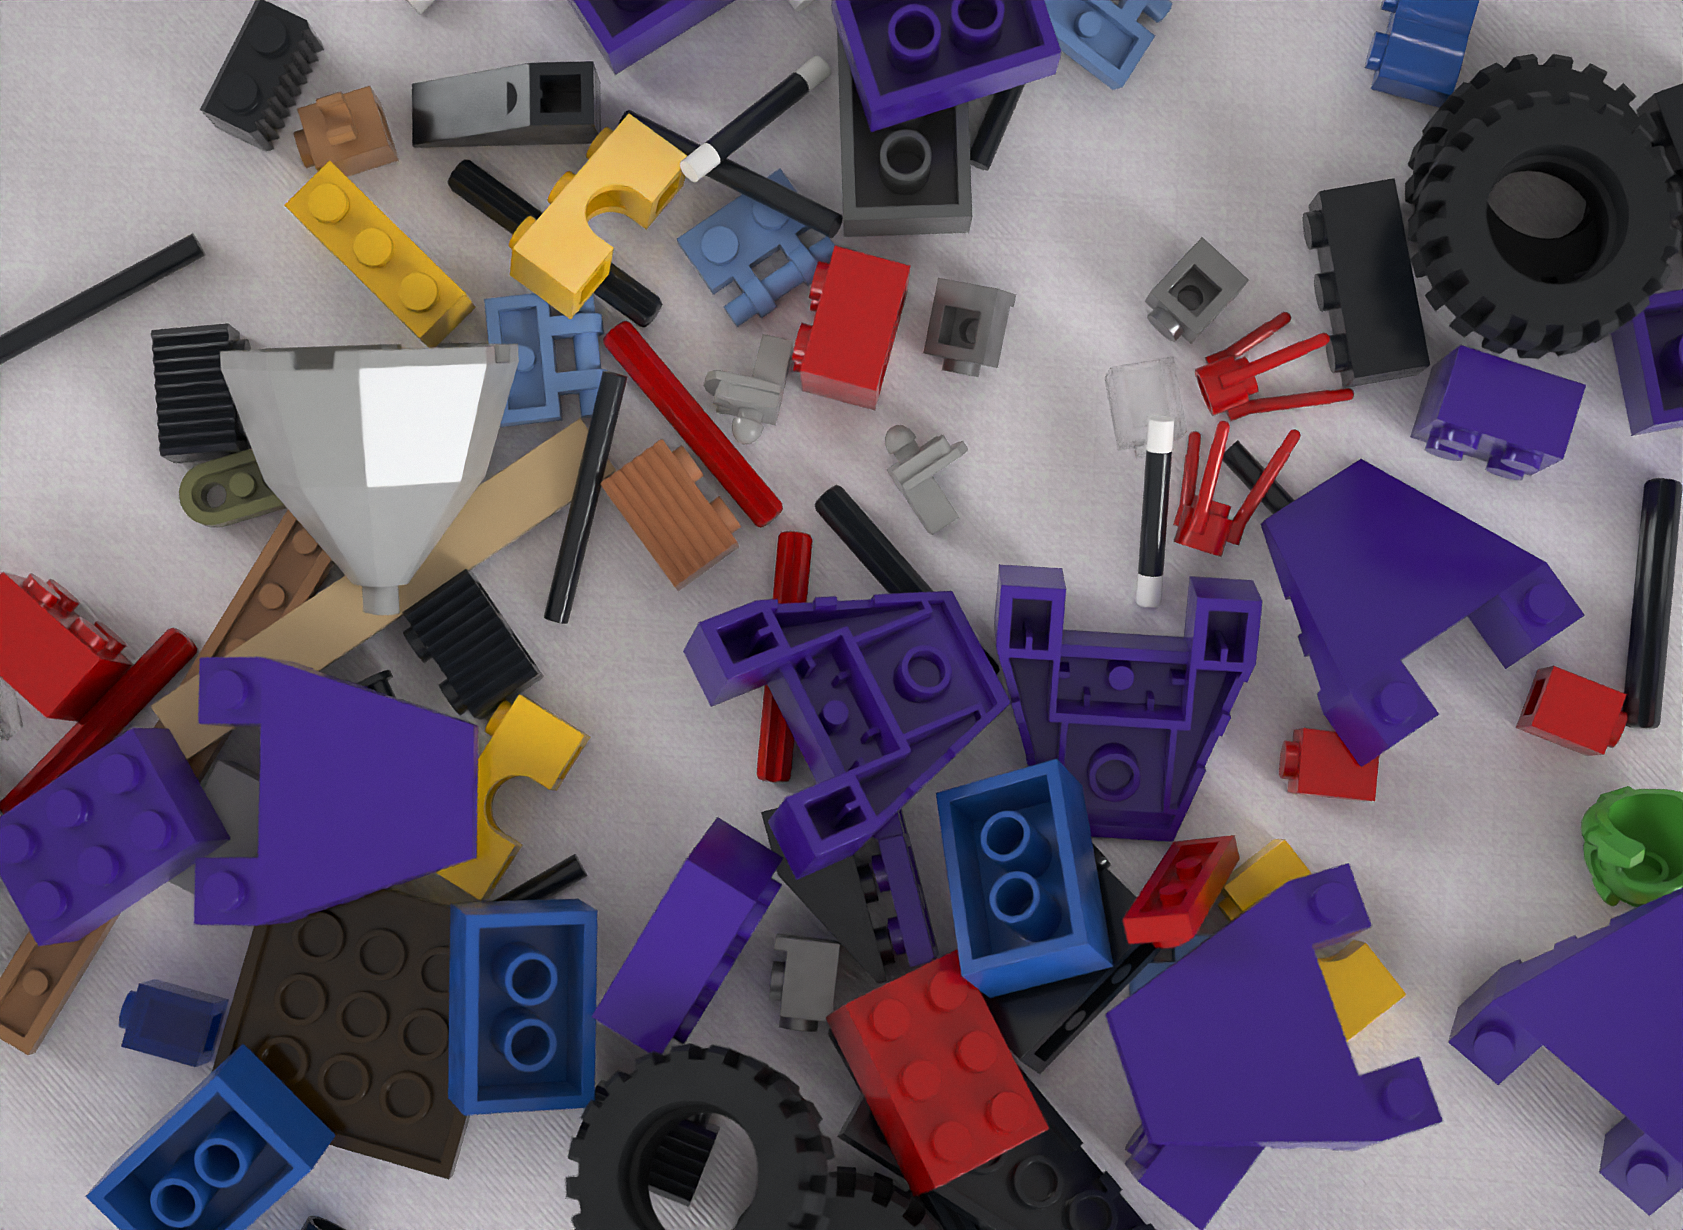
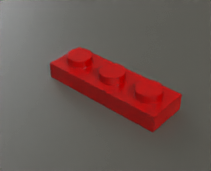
[1123,835,1240,948]

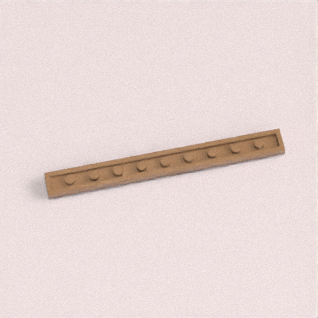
[0,510,335,1055]

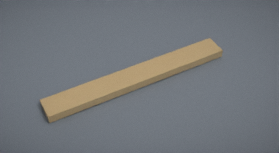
[151,418,616,759]

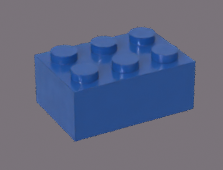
[936,759,1113,998]
[448,899,598,1115]
[85,1044,336,1230]

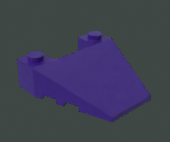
[1260,459,1585,767]
[994,564,1263,842]
[683,591,1011,880]
[194,657,478,926]
[1105,863,1443,1151]
[1448,887,1683,1216]

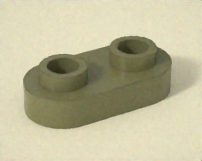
[179,449,287,528]

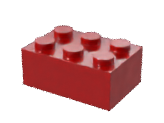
[825,949,1049,1196]

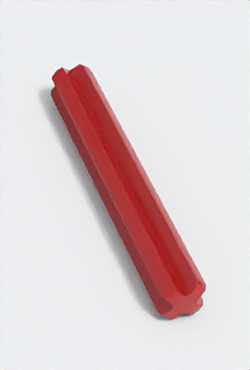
[603,320,783,528]
[756,531,812,783]
[0,628,197,815]

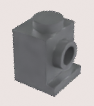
[1145,237,1249,344]
[923,278,1016,377]
[769,934,840,1032]

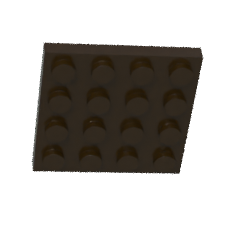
[211,888,470,1180]

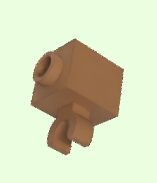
[294,86,399,177]

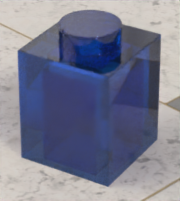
[119,979,229,1067]

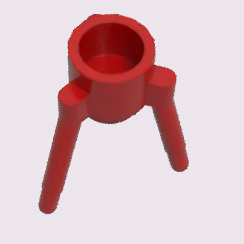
[1195,312,1355,422]
[1173,421,1301,557]

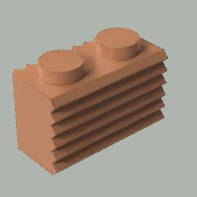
[600,439,741,591]

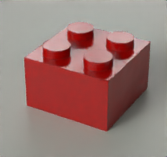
[792,246,911,410]
[0,572,134,722]

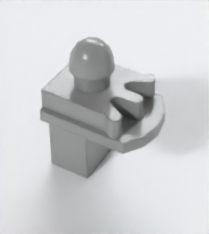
[703,334,794,445]
[885,425,968,535]

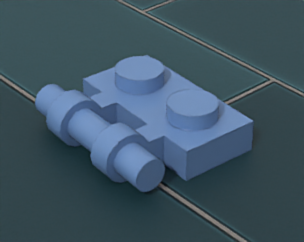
[1044,0,1173,90]
[677,169,835,327]
[484,293,608,427]

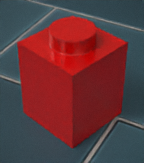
[1516,666,1627,756]
[1279,728,1380,801]

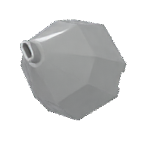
[220,343,519,615]

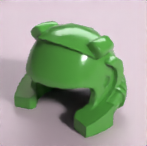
[1581,786,1683,907]

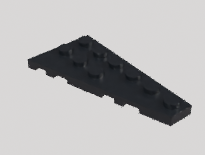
[837,1065,1156,1230]

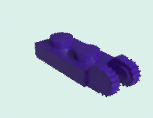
[871,809,939,967]

